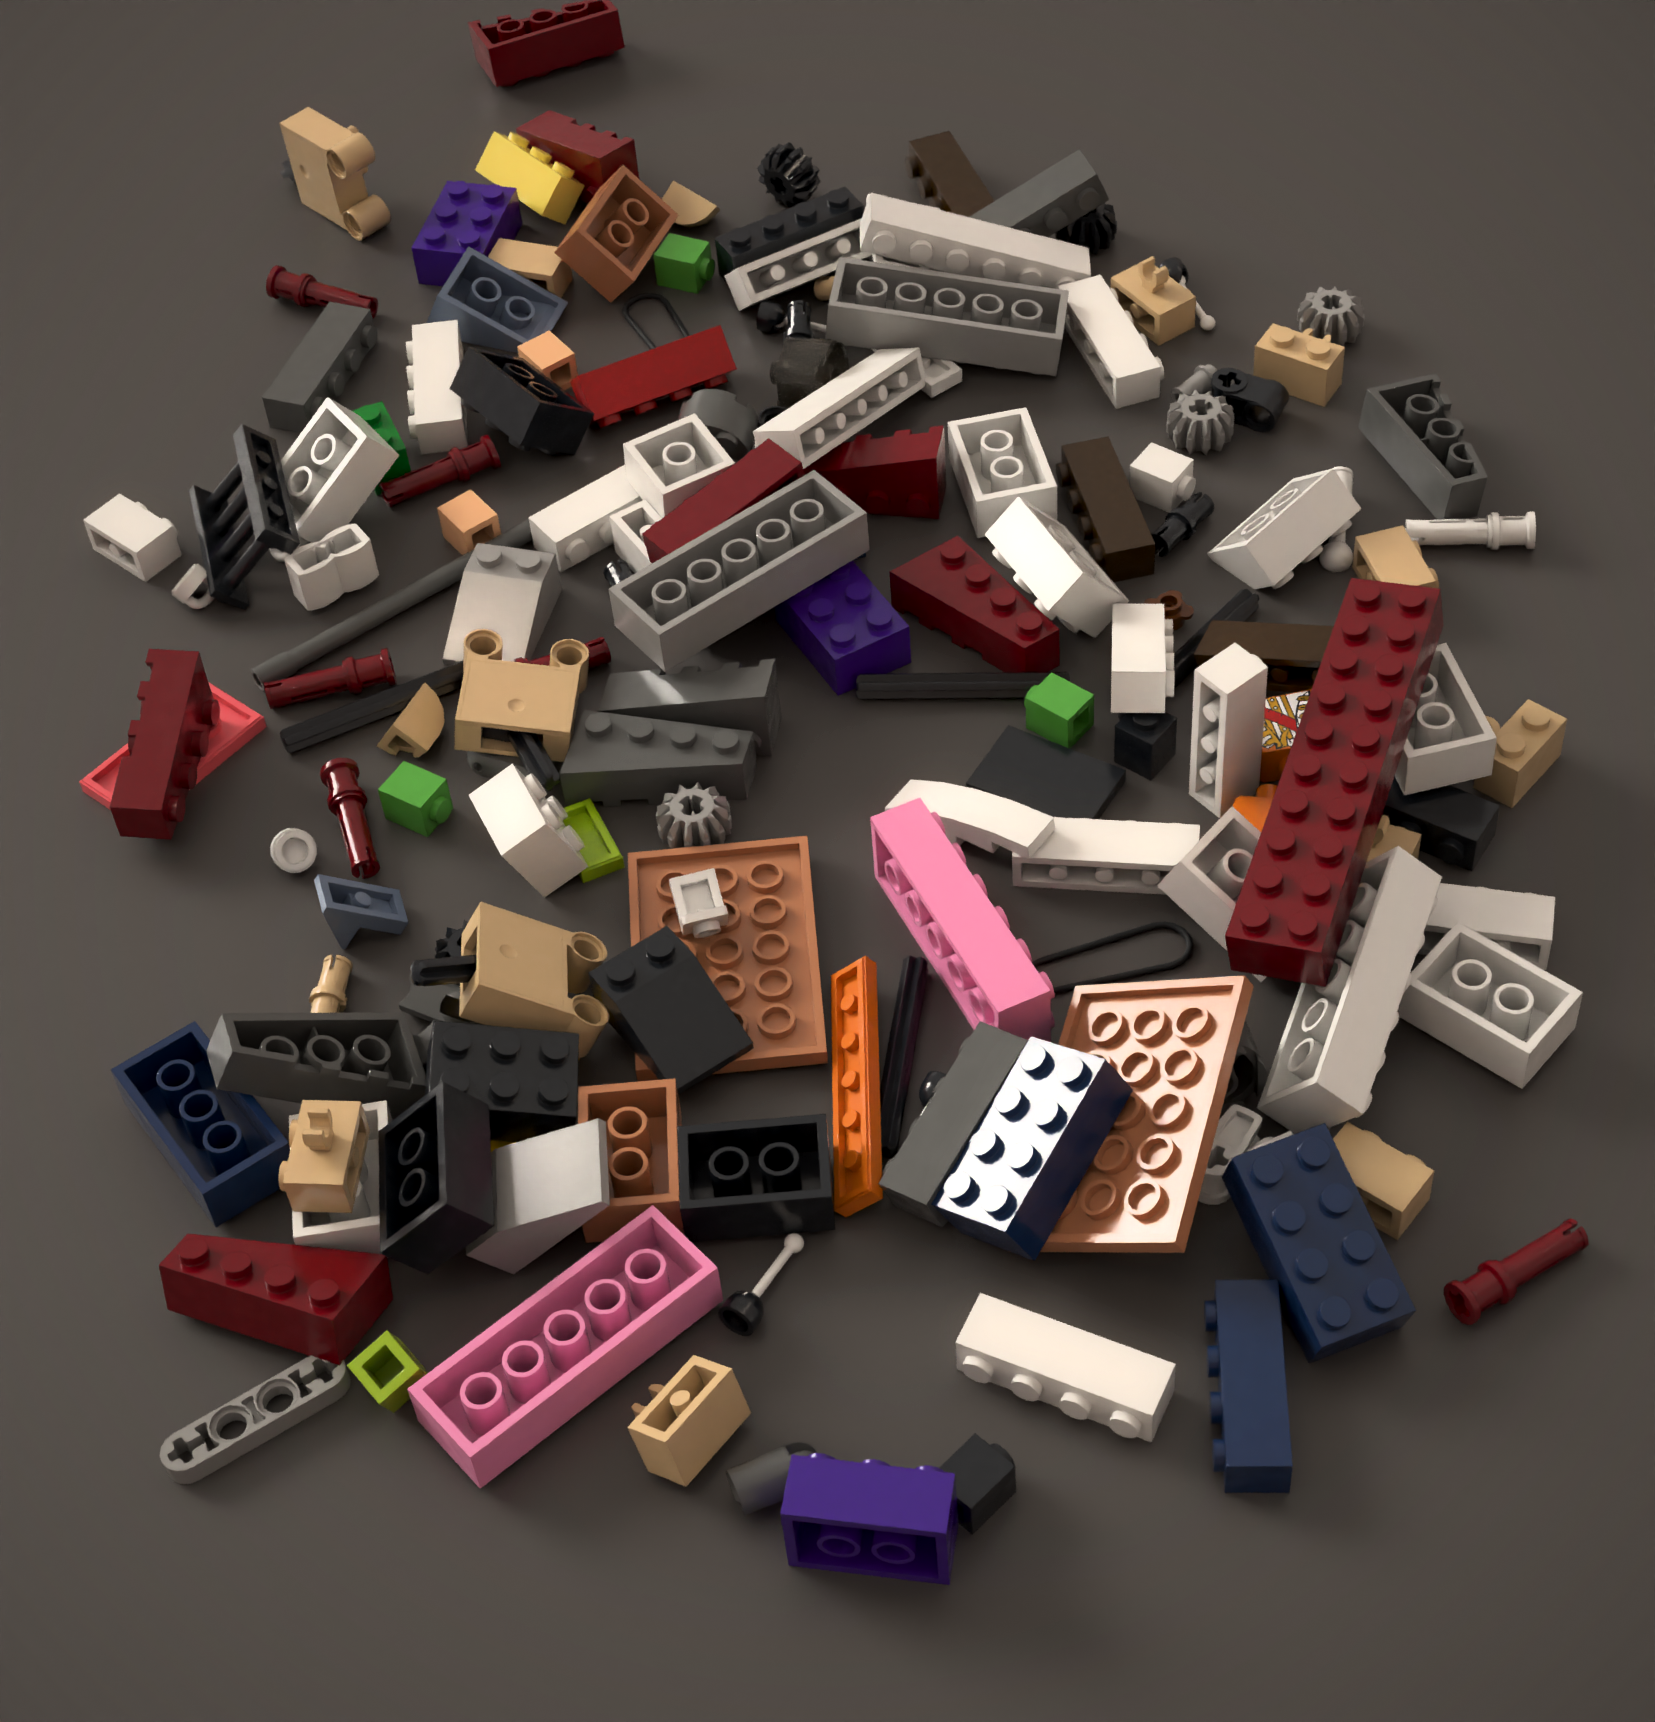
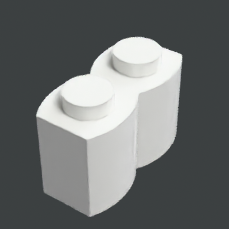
[284,524,379,611]

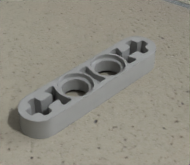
[160,1355,351,1484]

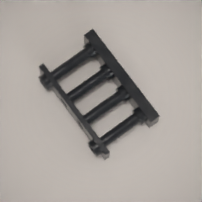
[189,424,300,610]

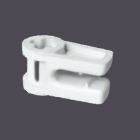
[1198,1104,1262,1205]

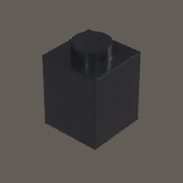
[1114,712,1177,781]
[940,1433,1016,1535]

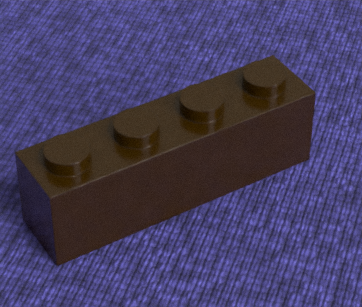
[905,131,994,217]
[1056,436,1155,582]
[1194,620,1334,692]

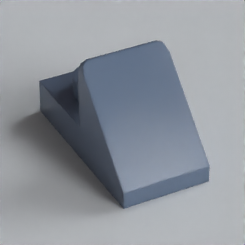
[314,874,408,949]

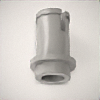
[1171,364,1217,402]

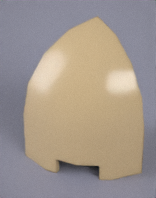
[662,181,720,227]
[377,682,445,758]

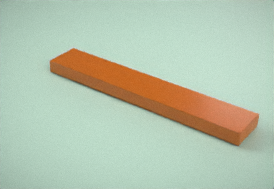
[831,956,883,1218]

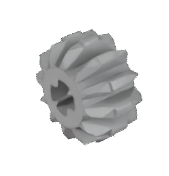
[1297,286,1365,346]
[1166,390,1235,455]
[656,782,732,849]

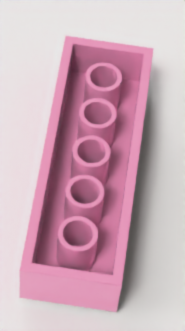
[870,798,1055,1042]
[407,1205,723,1489]

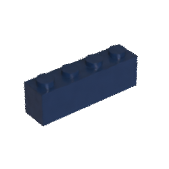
[1204,1279,1293,1493]

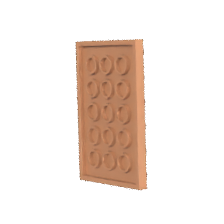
[628,836,828,1082]
[1009,975,1254,1253]

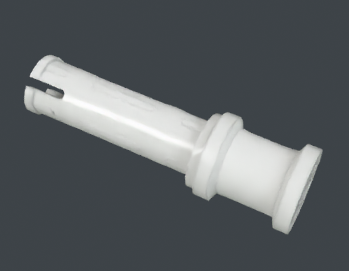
[1405,512,1536,550]

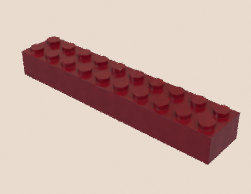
[1225,578,1443,987]

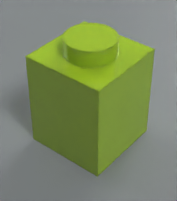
[347,1330,429,1413]

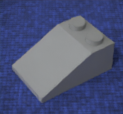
[442,543,562,665]
[466,1118,610,1274]

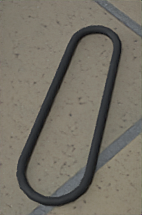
[622,293,690,349]
[1032,921,1194,994]

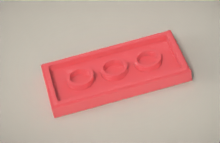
[79,683,267,810]

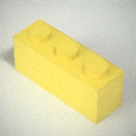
[475,131,585,224]

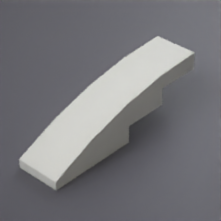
[885,779,1055,859]

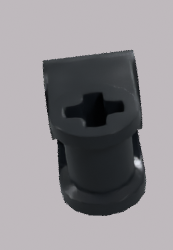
[1211,368,1289,433]

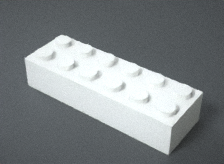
[1257,846,1442,1134]

